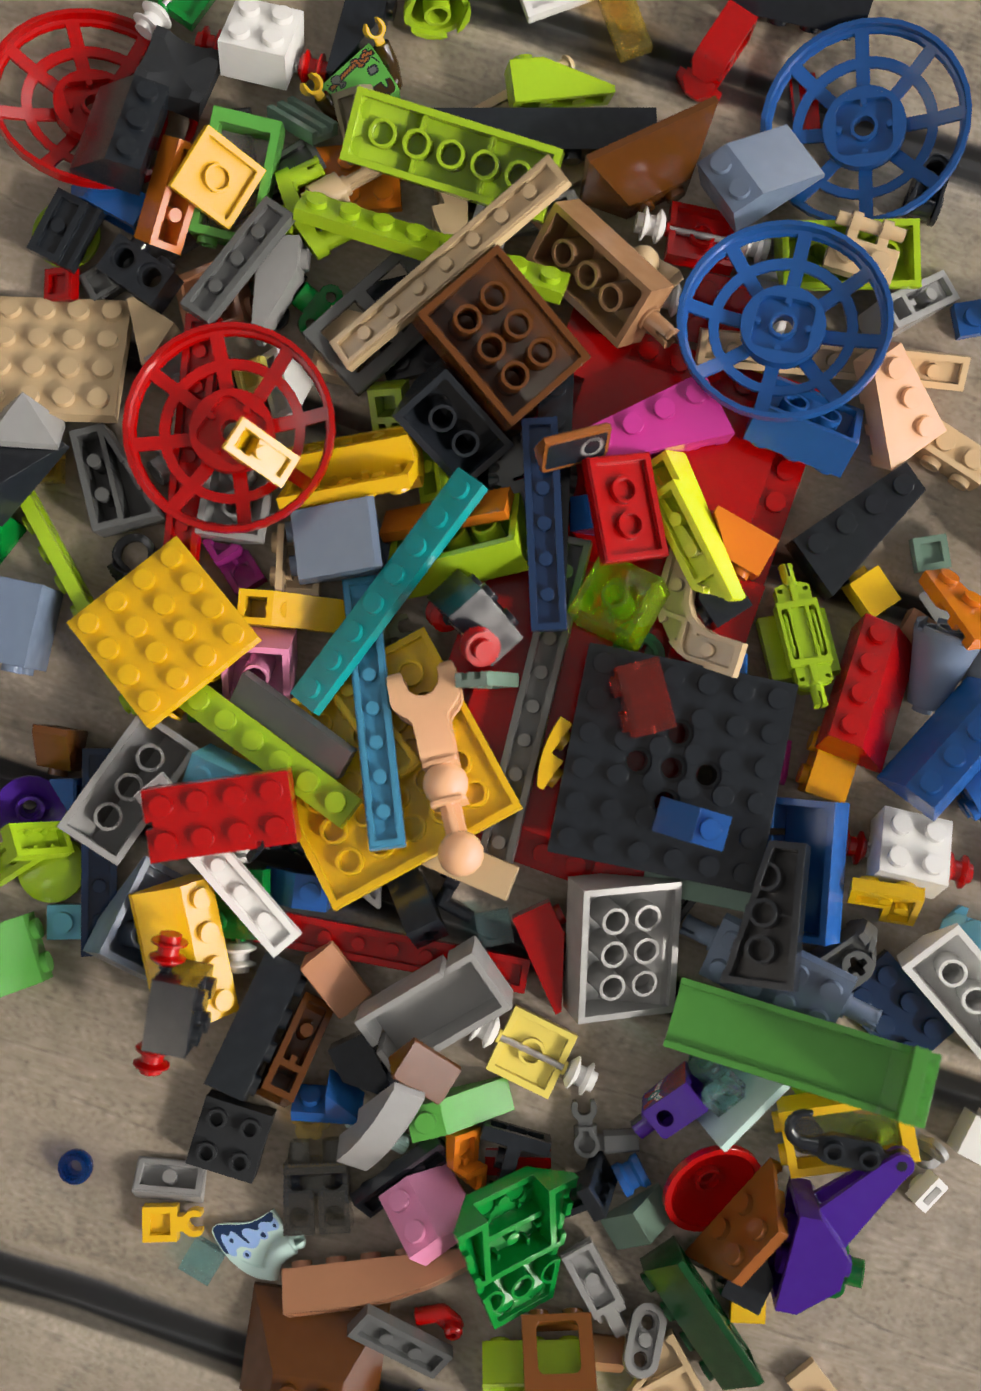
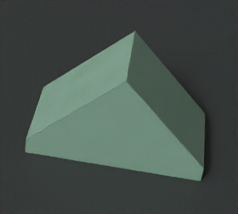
[600,1183,671,1250]

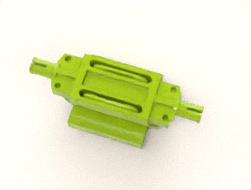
[755,563,841,709]

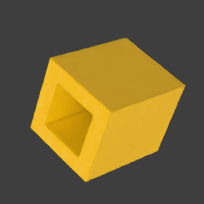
[841,565,901,618]

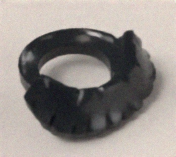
[107,533,159,582]

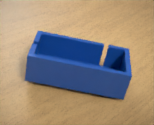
[767,797,850,946]

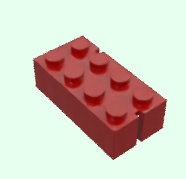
[140,767,301,863]

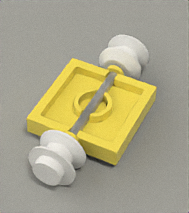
[468,1004,599,1099]

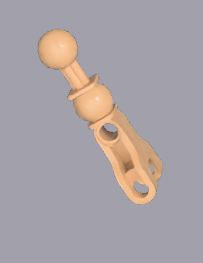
[386,660,484,877]

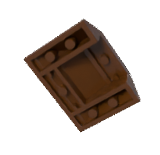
[579,95,718,219]
[239,1281,391,1391]

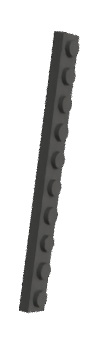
[481,536,593,864]

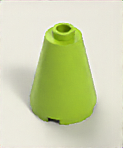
[403,0,471,40]

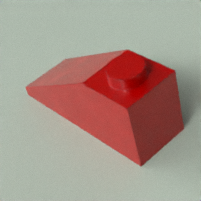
[512,898,566,1015]

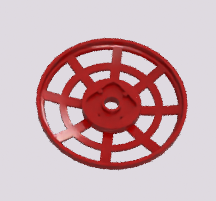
[0,8,199,189]
[122,321,336,534]

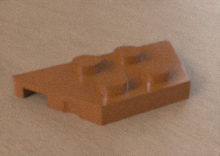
[685,1157,788,1287]

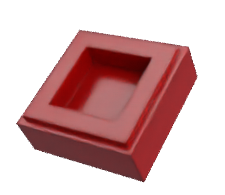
[44,267,80,302]

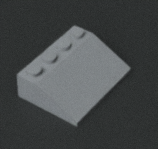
[563,873,682,1024]

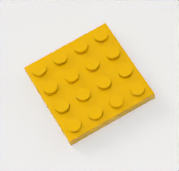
[66,536,262,729]

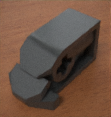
[809,918,877,991]

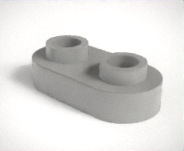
[622,1303,667,1379]

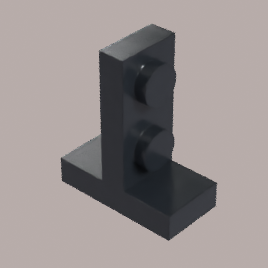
[480,1118,552,1184]
[565,1150,617,1222]

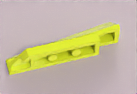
[651,450,746,602]

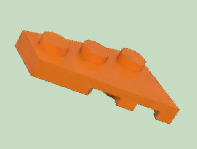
[918,568,981,651]

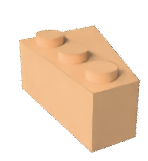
[853,342,947,471]

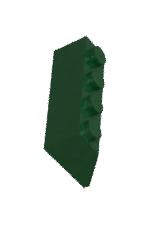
[640,1236,764,1390]

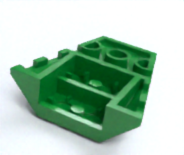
[453,1166,578,1329]

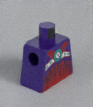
[630,1061,709,1139]

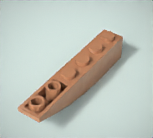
[281,1248,468,1318]

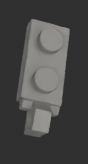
[560,1236,628,1339]

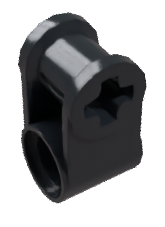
[900,153,950,227]

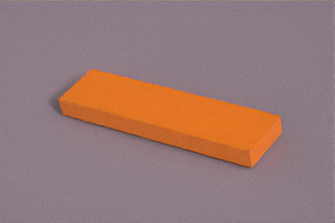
[379,486,515,543]

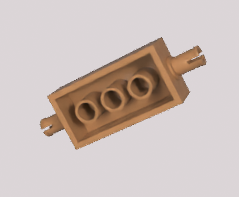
[525,199,680,348]

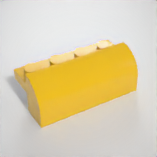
[276,425,425,510]

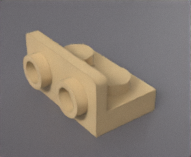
[914,421,981,492]

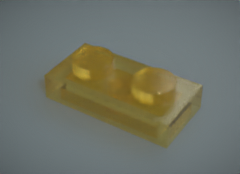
[597,0,653,63]

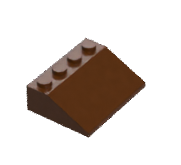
[412,244,591,433]

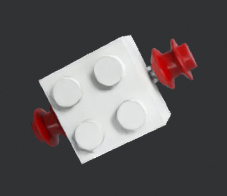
[194,0,328,91]
[846,806,974,899]

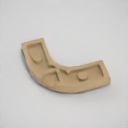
[657,547,748,678]

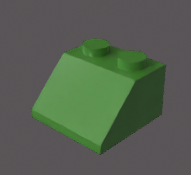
[0,911,54,998]

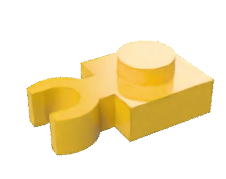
[142,1202,204,1243]

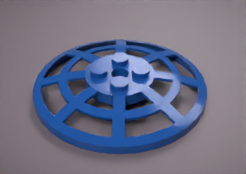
[760,17,972,220]
[677,220,894,422]

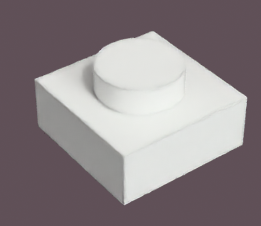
[905,1168,948,1213]

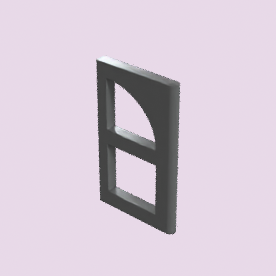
[302,252,424,397]

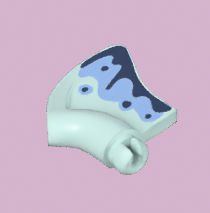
[212,1209,306,1281]

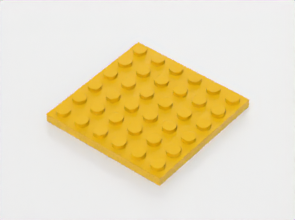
[254,627,523,911]

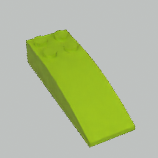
[339,86,565,224]

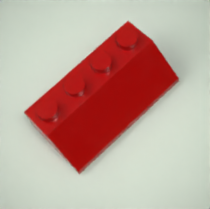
[814,613,912,773]

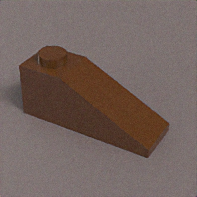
[256,991,333,1108]

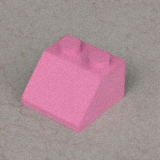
[221,626,298,705]
[378,1164,466,1266]

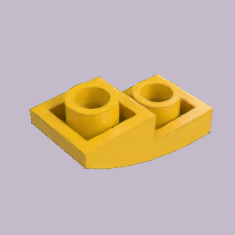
[536,716,572,790]

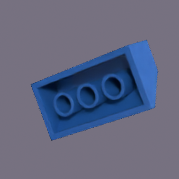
[877,676,981,822]

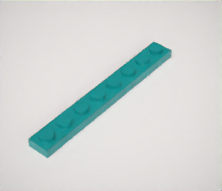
[290,467,489,716]

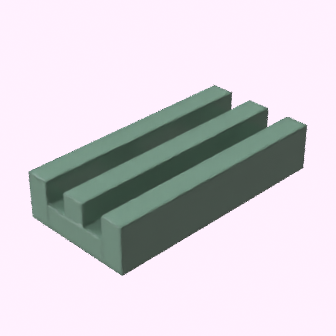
[267,96,338,146]
[455,671,520,689]

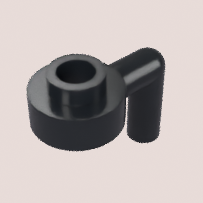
[435,874,475,923]

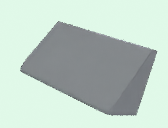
[131,1156,207,1203]

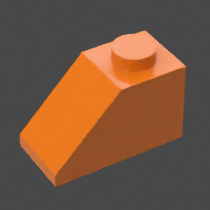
[711,505,779,581]

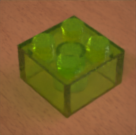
[568,557,670,652]

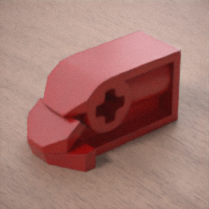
[676,0,758,103]

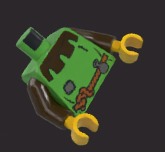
[299,17,403,126]

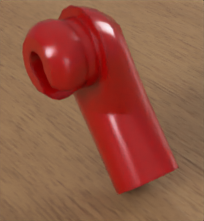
[414,1303,464,1341]

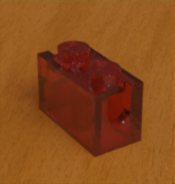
[609,656,677,738]

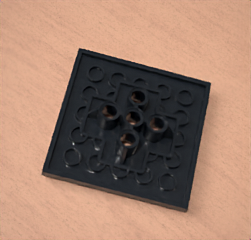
[547,642,799,893]

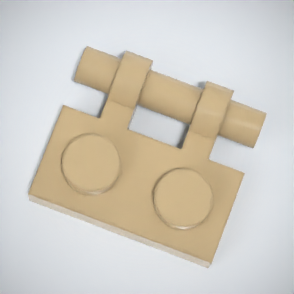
[821,210,907,286]

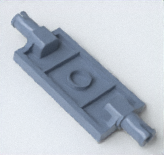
[679,913,883,1031]

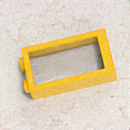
[771,1093,921,1179]

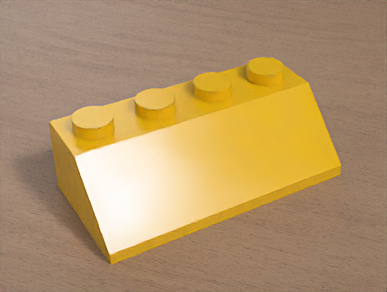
[128,874,239,1022]

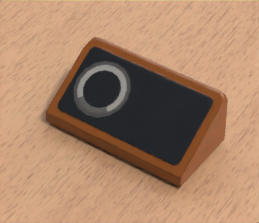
[534,422,612,473]

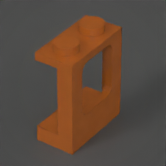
[521,1307,598,1391]

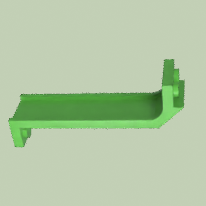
[663,977,942,1130]

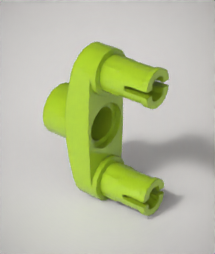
[275,155,352,260]

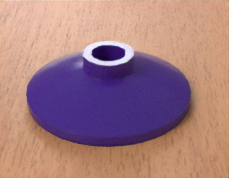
[0,775,66,829]

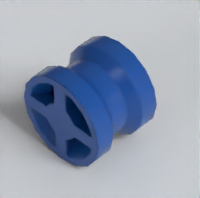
[611,1152,652,1197]

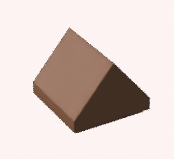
[593,1333,625,1374]

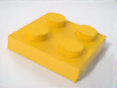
[167,124,266,230]

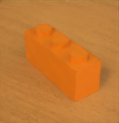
[134,134,195,255]

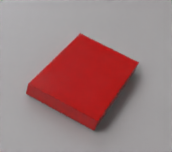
[581,452,669,566]

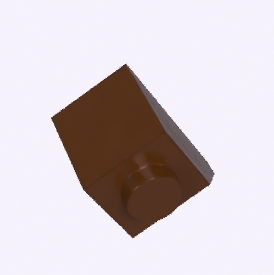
[32,724,88,777]

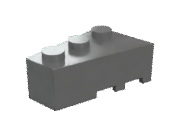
[69,423,166,538]

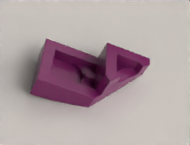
[202,539,268,597]

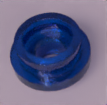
[58,1148,94,1185]

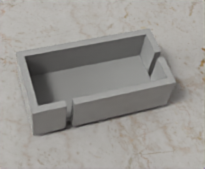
[354,936,513,1073]

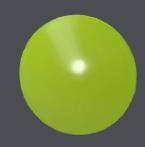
[18,840,81,903]

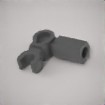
[571,1099,640,1158]

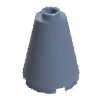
[907,616,981,715]

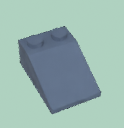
[697,124,825,232]
[83,856,184,980]

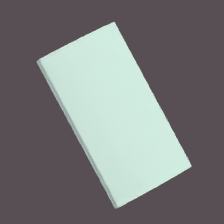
[697,1068,790,1152]

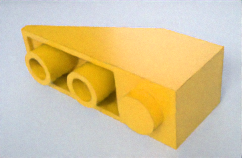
[237,588,346,633]

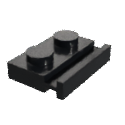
[26,187,106,274]

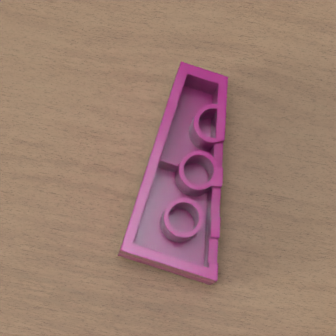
[591,377,735,459]

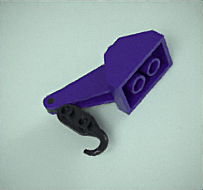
[768,1109,915,1315]

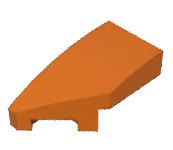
[446,1125,488,1191]

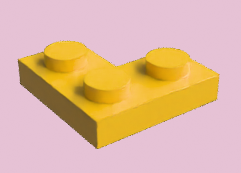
[847,876,925,927]

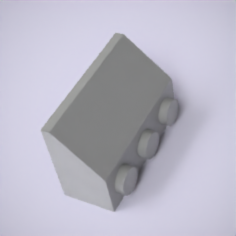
[194,432,281,544]

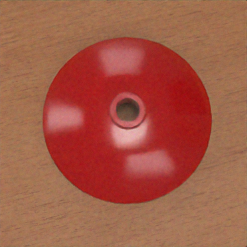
[662,1145,761,1232]

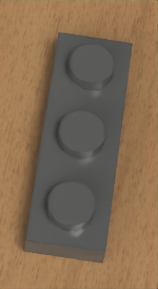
[347,1304,453,1379]

